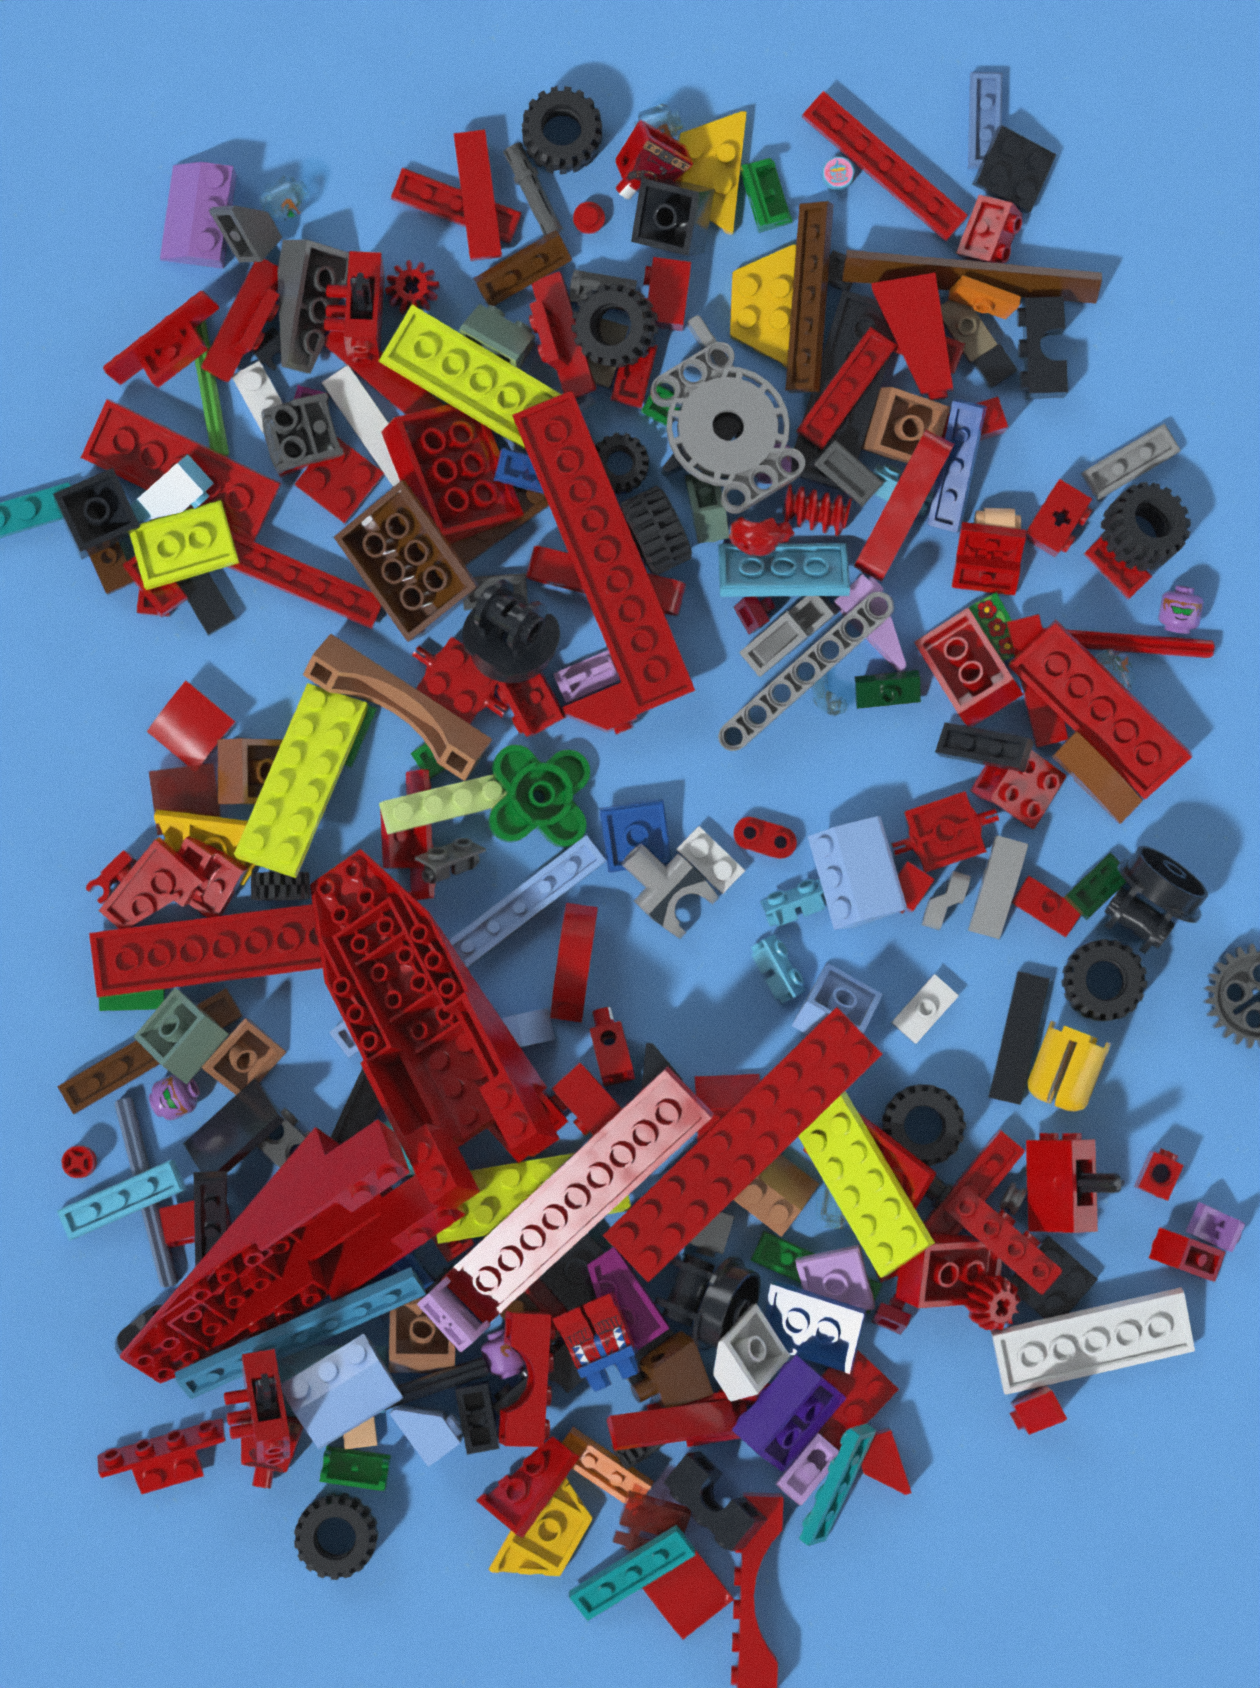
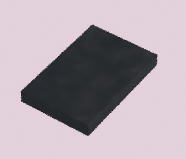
[183,1078,285,1173]

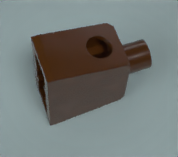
[630,1331,714,1408]

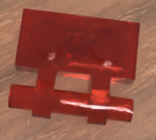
[612,1490,691,1552]

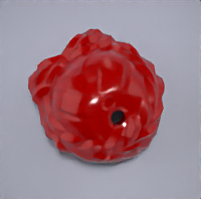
[728,517,795,556]

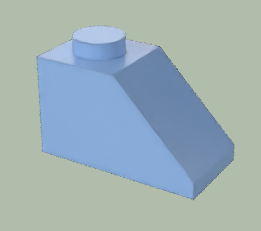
[501,1008,555,1048]

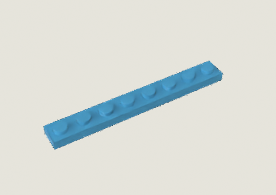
[175,1267,426,1399]

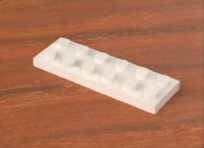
[991,1287,1195,1395]

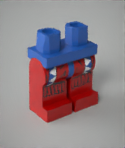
[552,1291,640,1392]

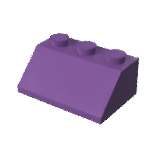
[160,162,237,269]

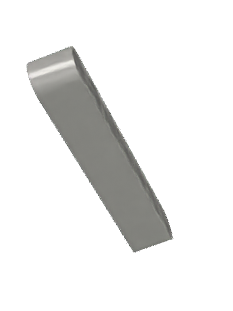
[718,592,895,751]

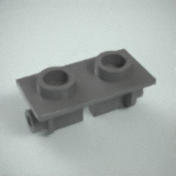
[569,270,637,311]
[415,838,486,884]

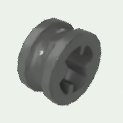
[999,1182,1027,1215]

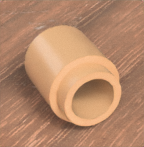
[974,508,1021,529]

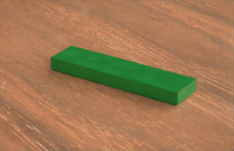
[750,1230,882,1314]

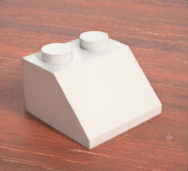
[713,1304,790,1401]

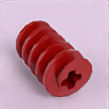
[782,484,852,537]

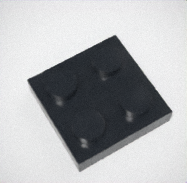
[972,125,1056,213]
[1008,1236,1098,1319]

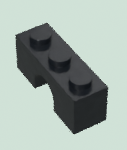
[1017,297,1068,399]
[493,1340,586,1415]
[663,1451,768,1551]

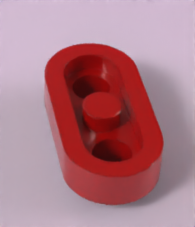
[733,817,797,859]

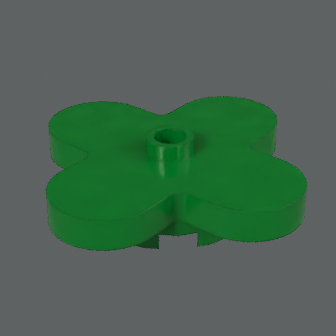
[488,745,590,847]

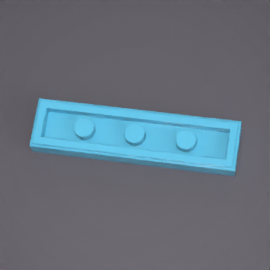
[57,1160,187,1241]

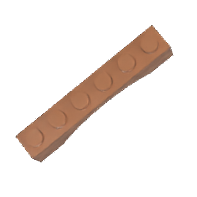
[303,634,492,781]

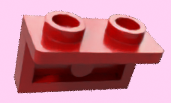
[497,672,567,737]

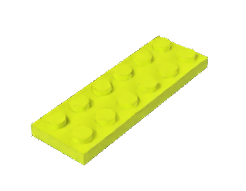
[378,305,562,450]
[234,683,368,878]
[798,1091,935,1278]
[436,1153,631,1244]

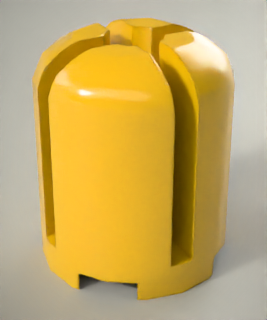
[1028,1021,1111,1111]

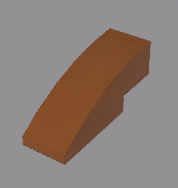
[1052,731,1142,824]

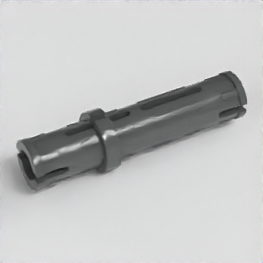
[503,143,563,236]

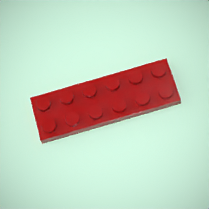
[80,399,282,542]
[1009,619,1192,799]

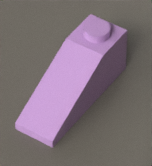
[833,574,906,672]

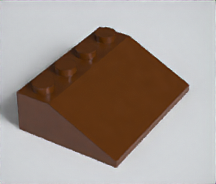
[333,480,479,642]

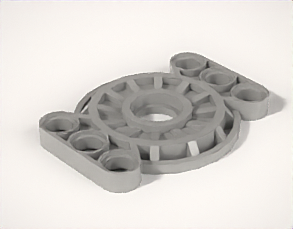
[650,342,805,514]

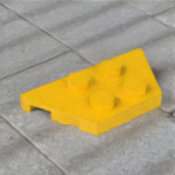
[675,111,747,235]
[730,245,796,368]
[154,809,256,885]
[488,1477,593,1576]

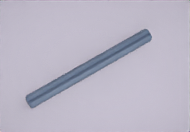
[115,1097,178,1288]

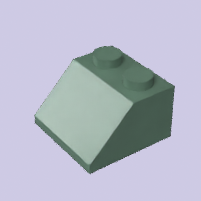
[460,304,535,369]
[134,987,229,1084]

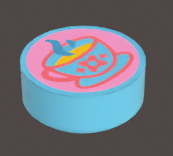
[822,156,854,191]

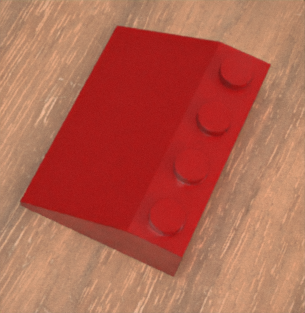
[381,404,524,544]

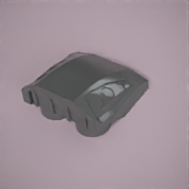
[261,393,344,474]

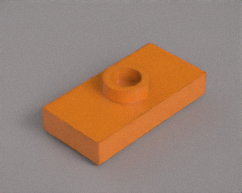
[948,276,1021,320]

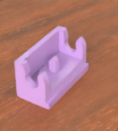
[417,1277,491,1352]

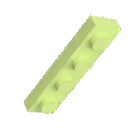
[379,774,506,835]

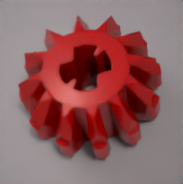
[385,260,440,314]
[964,1275,1022,1331]

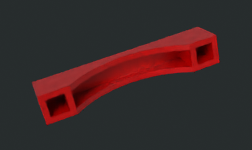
[730,1492,783,1688]

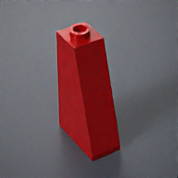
[871,273,953,400]

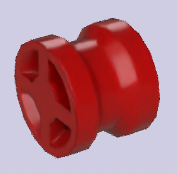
[61,1145,97,1178]

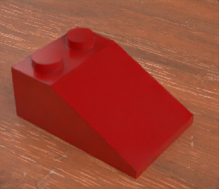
[914,608,1024,727]
[896,1233,1002,1308]

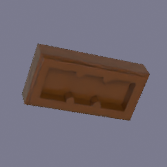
[89,542,135,595]

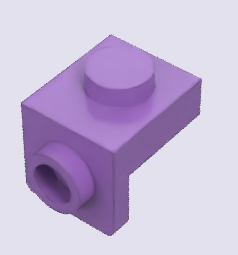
[1185,1202,1245,1252]

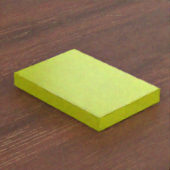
[130,500,239,590]

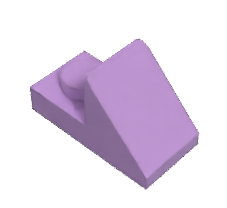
[775,1433,839,1506]

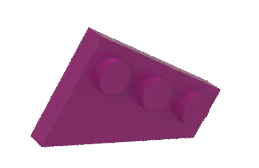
[587,1247,670,1365]

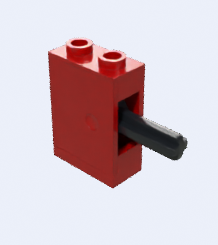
[324,251,385,364]
[1026,1133,1124,1233]
[224,1349,290,1465]

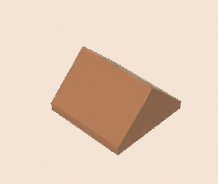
[202,1018,286,1095]

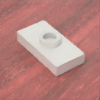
[891,974,959,1044]

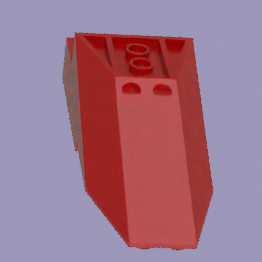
[310,849,560,1209]
[119,1119,465,1384]

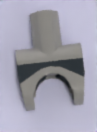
[621,843,719,939]

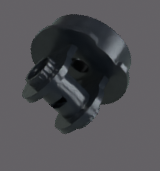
[462,579,560,683]
[1104,846,1208,954]
[654,1254,761,1350]

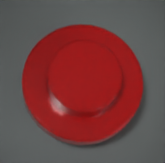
[573,202,605,234]

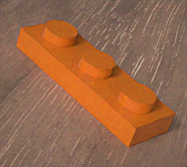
[562,1427,654,1511]

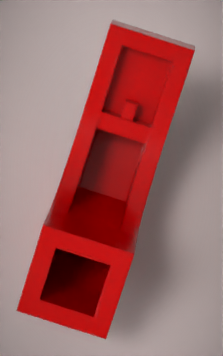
[550,903,598,1023]

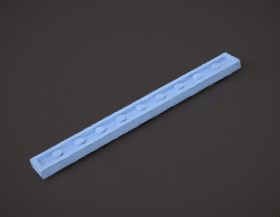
[329,835,606,1058]

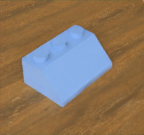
[808,816,907,930]
[281,1334,403,1450]

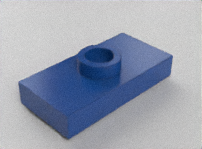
[494,448,544,494]

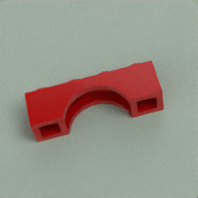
[498,1311,555,1447]

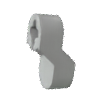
[922,871,971,930]

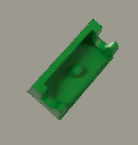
[740,158,793,233]
[319,1446,391,1491]

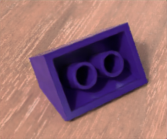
[732,1355,846,1472]

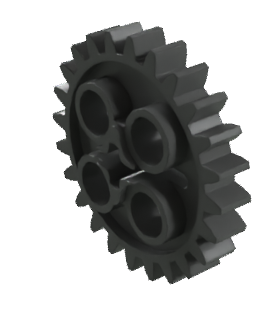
[1203,944,1260,1048]

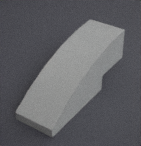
[739,596,839,677]
[968,835,1028,939]

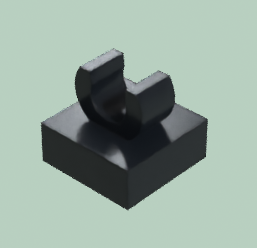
[251,327,281,370]

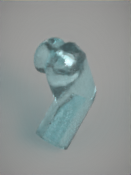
[811,674,848,716]

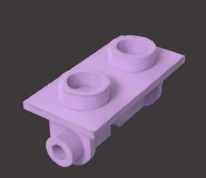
[553,650,620,703]

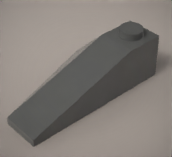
[277,239,349,374]

